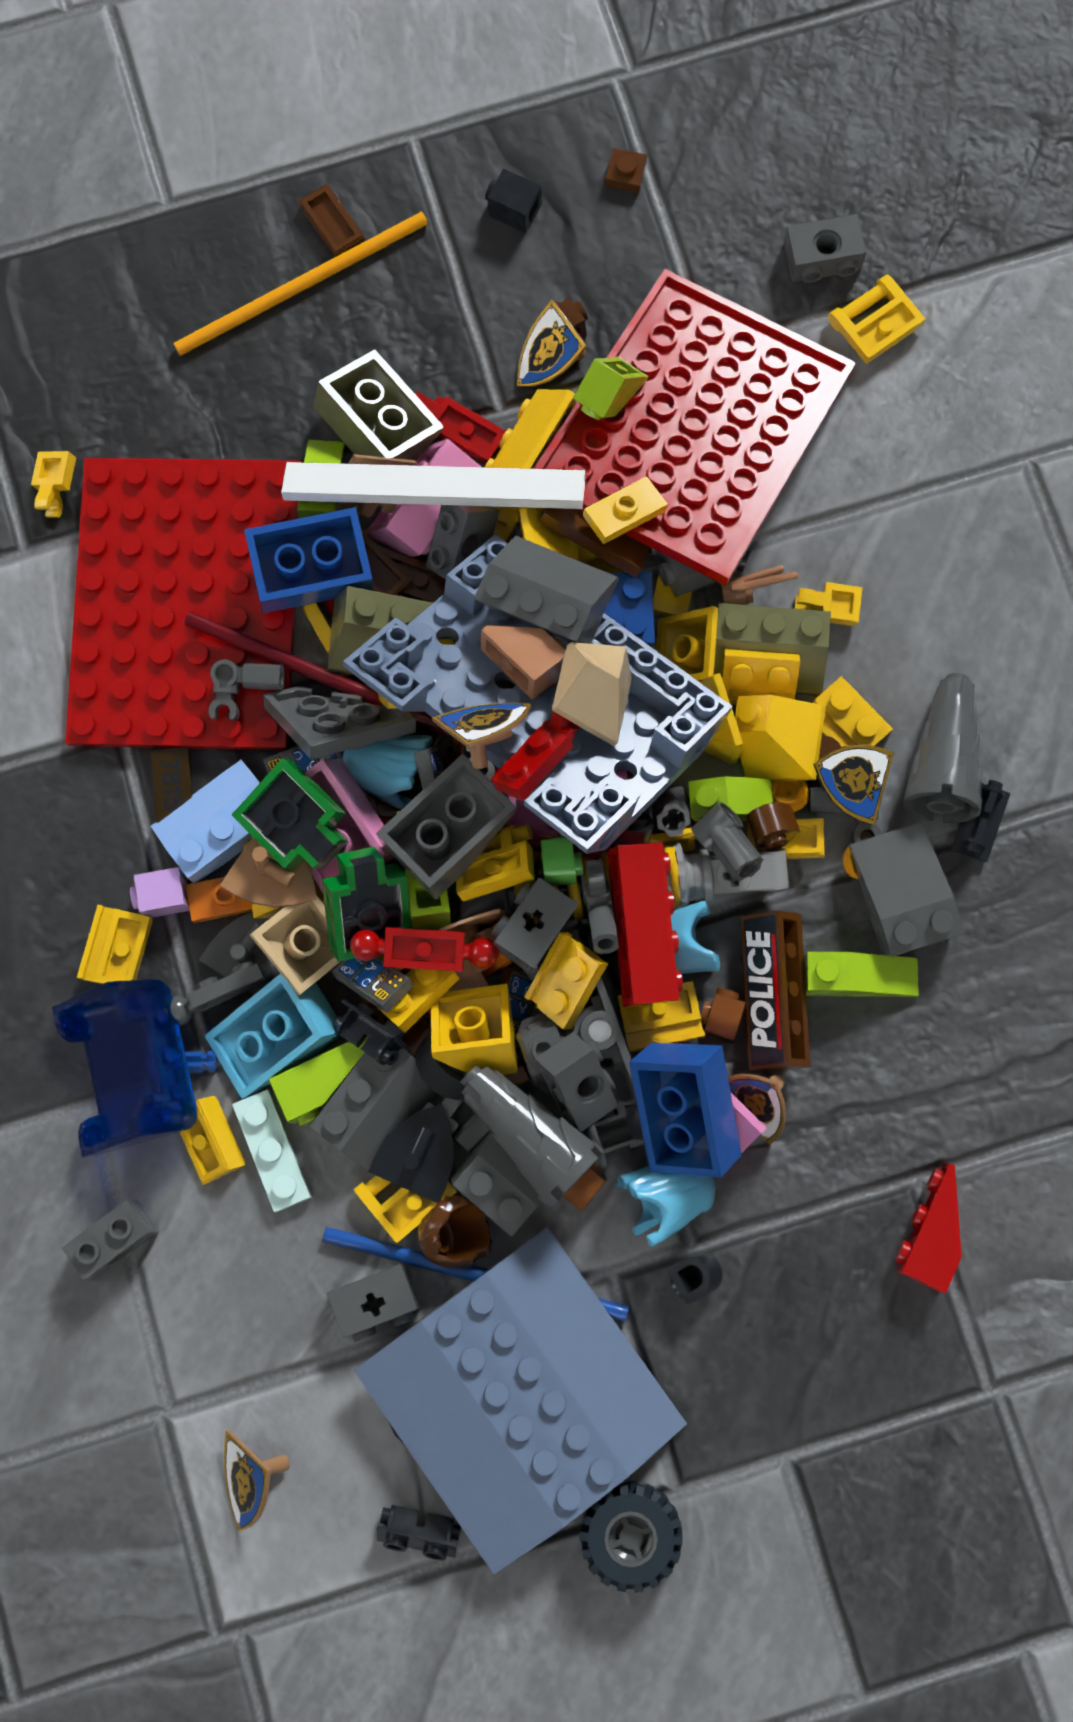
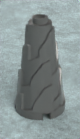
[903,673,982,823]
[460,1065,605,1209]

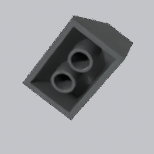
[474,536,619,644]
[309,1048,437,1170]

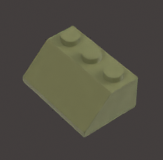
[313,350,444,460]
[328,586,452,675]
[714,603,831,696]

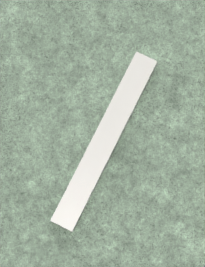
[281,462,585,509]

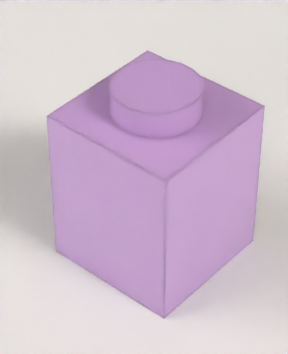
[130,867,190,918]

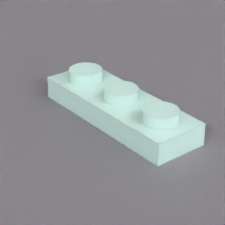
[232,1089,312,1213]

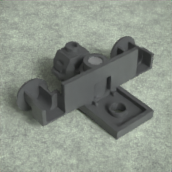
[515,919,699,1168]

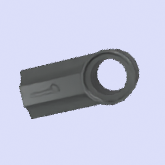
[647,786,691,837]
[691,801,764,881]

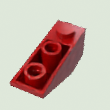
[894,1163,962,1294]

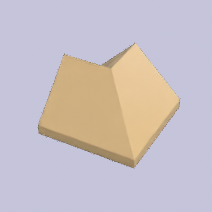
[552,642,632,746]
[250,896,340,995]

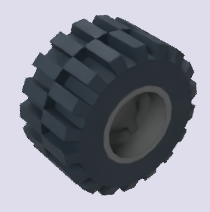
[580,1481,682,1593]

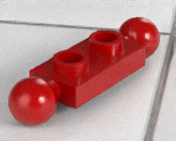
[350,927,499,972]

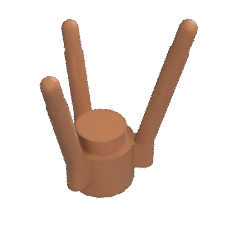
[721,565,798,605]

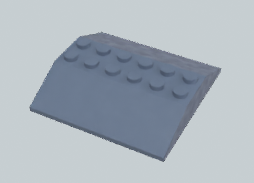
[354,1227,687,1574]

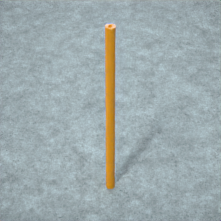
[173,211,428,356]

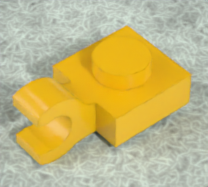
[31,451,76,518]
[794,582,862,627]

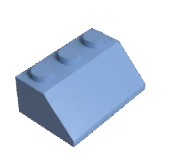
[151,760,260,883]

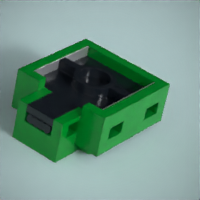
[231,758,349,870]
[322,847,411,962]

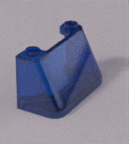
[52,979,198,1158]

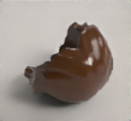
[418,1195,493,1268]

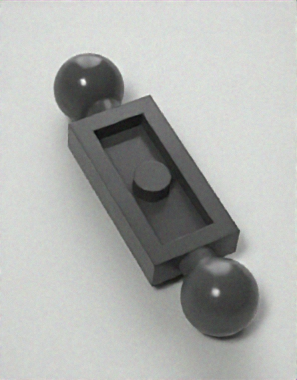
[161,958,280,1026]

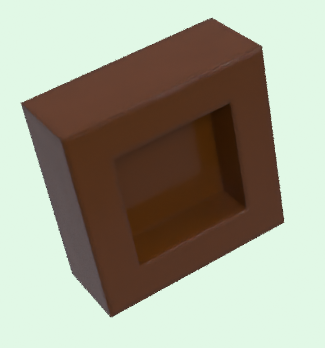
[605,148,647,193]

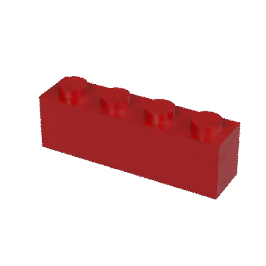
[607,842,683,1007]

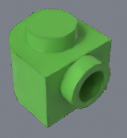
[541,836,583,886]

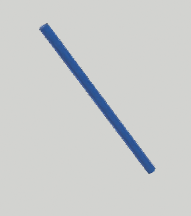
[322,1227,629,1321]

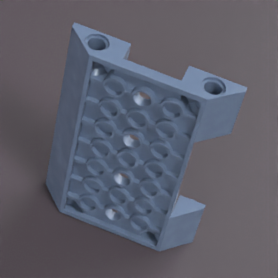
[343,534,732,853]

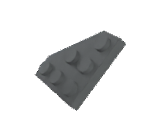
[263,686,416,759]

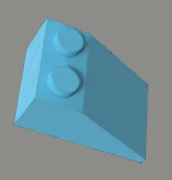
[204,973,340,1100]

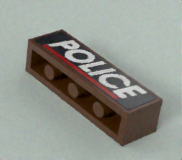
[741,910,811,1072]

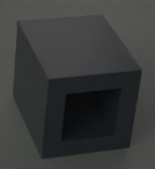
[485,169,542,233]

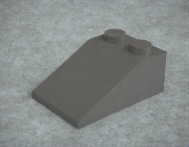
[376,754,517,900]
[848,822,965,957]
[451,1089,560,1237]

